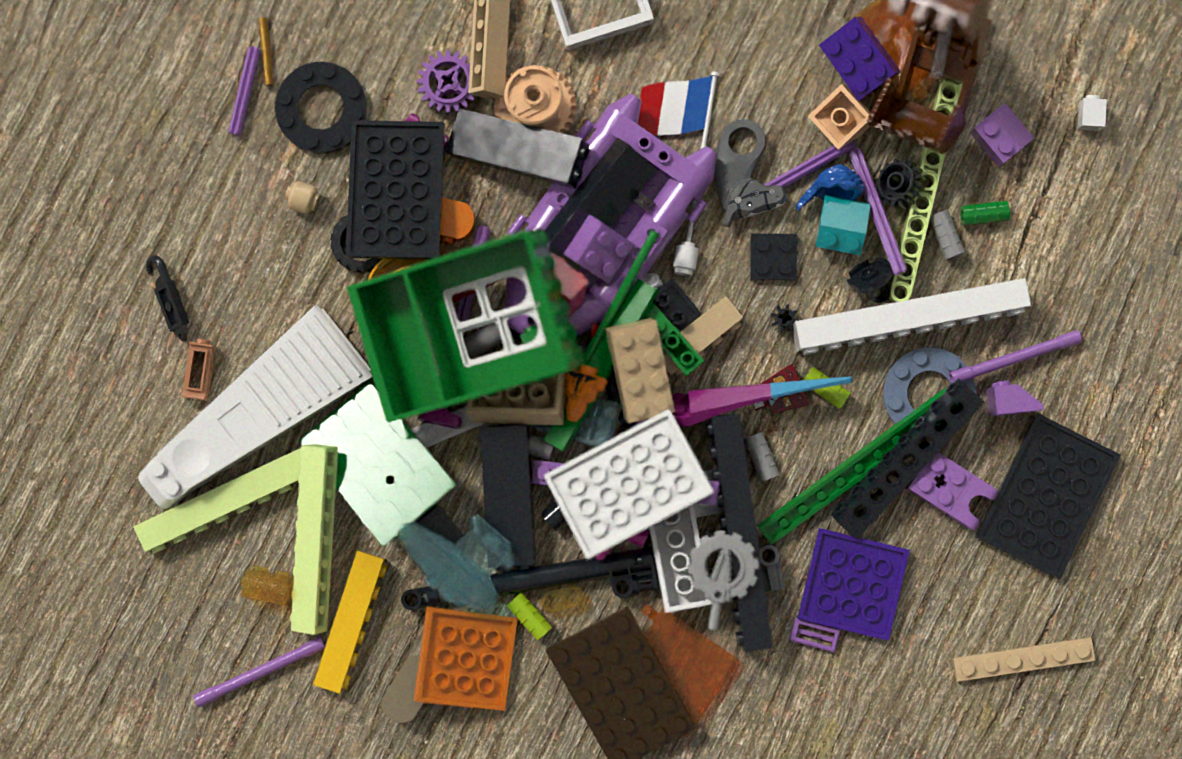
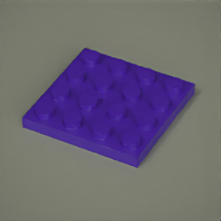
[797,528,910,641]

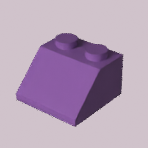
[969,104,1034,168]
[986,381,1044,417]

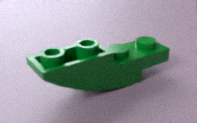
[643,302,704,376]

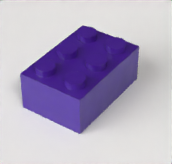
[819,16,901,101]

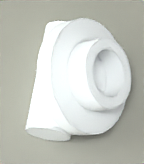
[642,273,664,290]

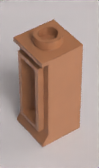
[181,339,216,401]

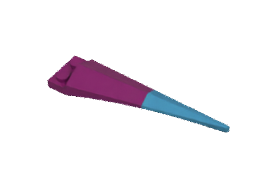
[671,377,853,426]

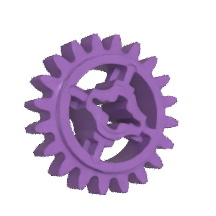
[416,50,475,114]

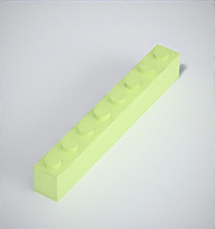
[290,444,338,635]
[133,448,302,554]

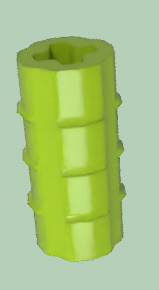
[803,367,851,409]
[506,592,552,640]

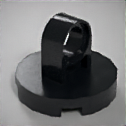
[847,258,893,303]

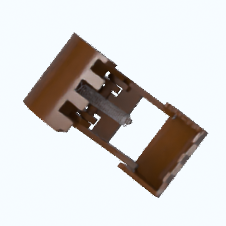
[867,0,992,154]

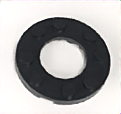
[275,61,367,154]

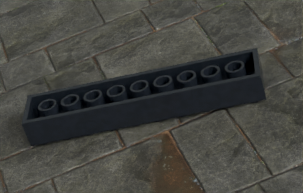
[706,414,773,652]

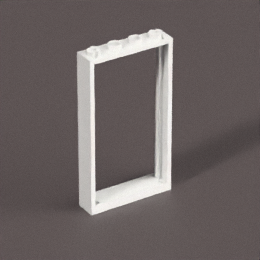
[550,0,654,51]

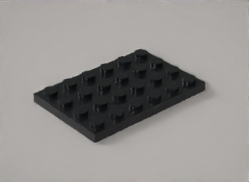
[346,120,445,260]
[975,413,1121,579]

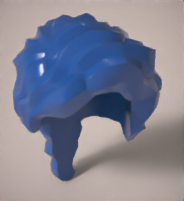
[796,164,865,211]

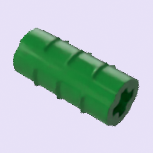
[960,201,1010,226]

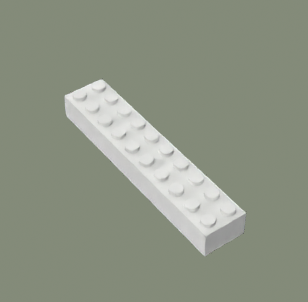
[791,278,1031,355]

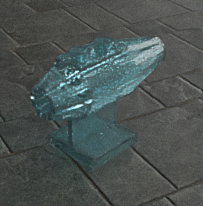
[398,513,514,612]

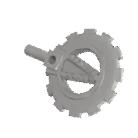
[688,531,759,630]

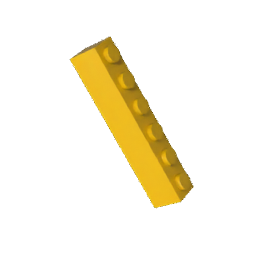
[313,550,388,694]

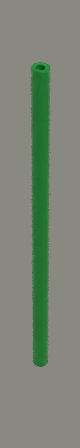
[566,230,660,401]

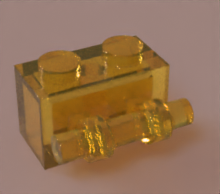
[241,565,294,606]

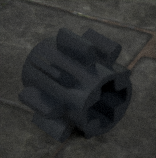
[770,304,799,333]

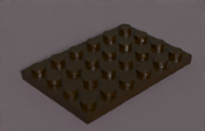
[546,605,696,759]

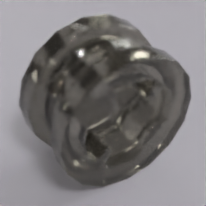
[633,192,656,213]

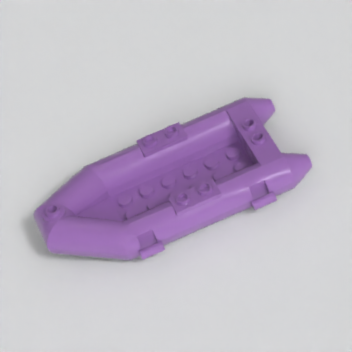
[504,93,717,336]

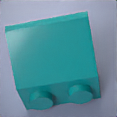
[815,195,870,255]

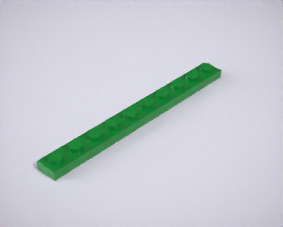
[757,388,957,545]

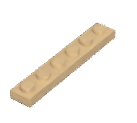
[952,637,1095,682]

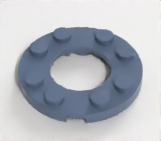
[883,347,976,439]

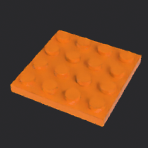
[414,607,518,711]

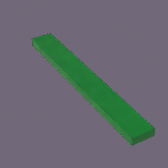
[544,279,659,452]

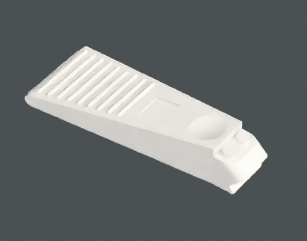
[138,304,373,509]

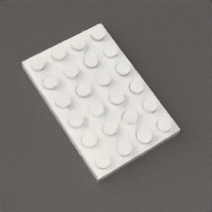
[544,409,714,559]

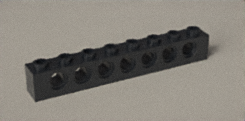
[831,378,985,539]

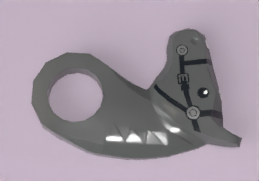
[714,119,787,228]

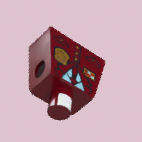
[753,364,810,414]

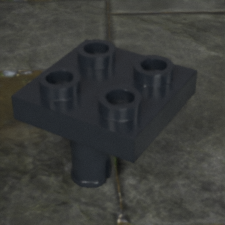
[653,278,702,332]

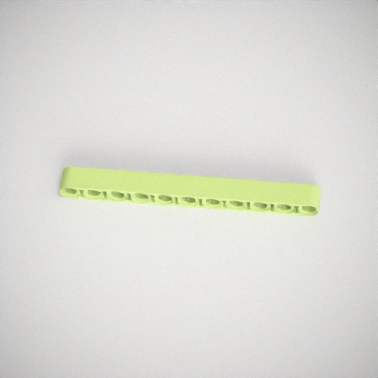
[888,78,962,303]

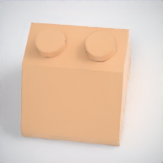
[808,84,871,150]

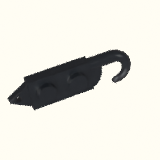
[146,255,189,342]

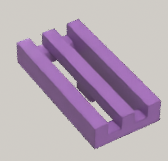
[789,618,841,652]

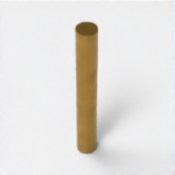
[258,17,274,86]

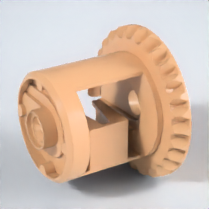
[494,65,576,134]

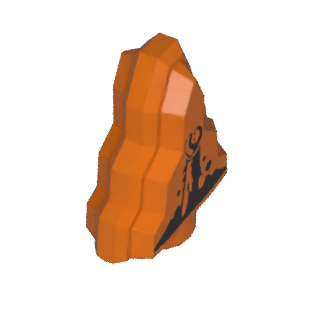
[565,365,608,422]

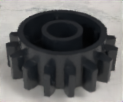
[876,158,926,210]

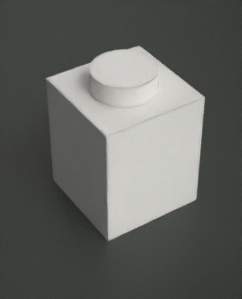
[1077,95,1107,131]

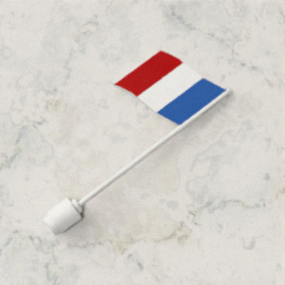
[638,71,719,276]

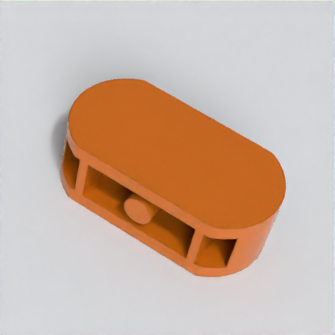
[441,197,475,244]

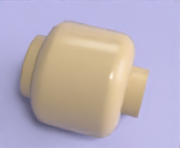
[285,181,321,214]

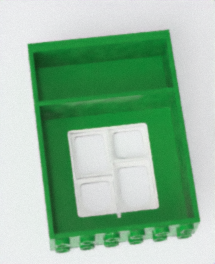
[346,228,583,423]

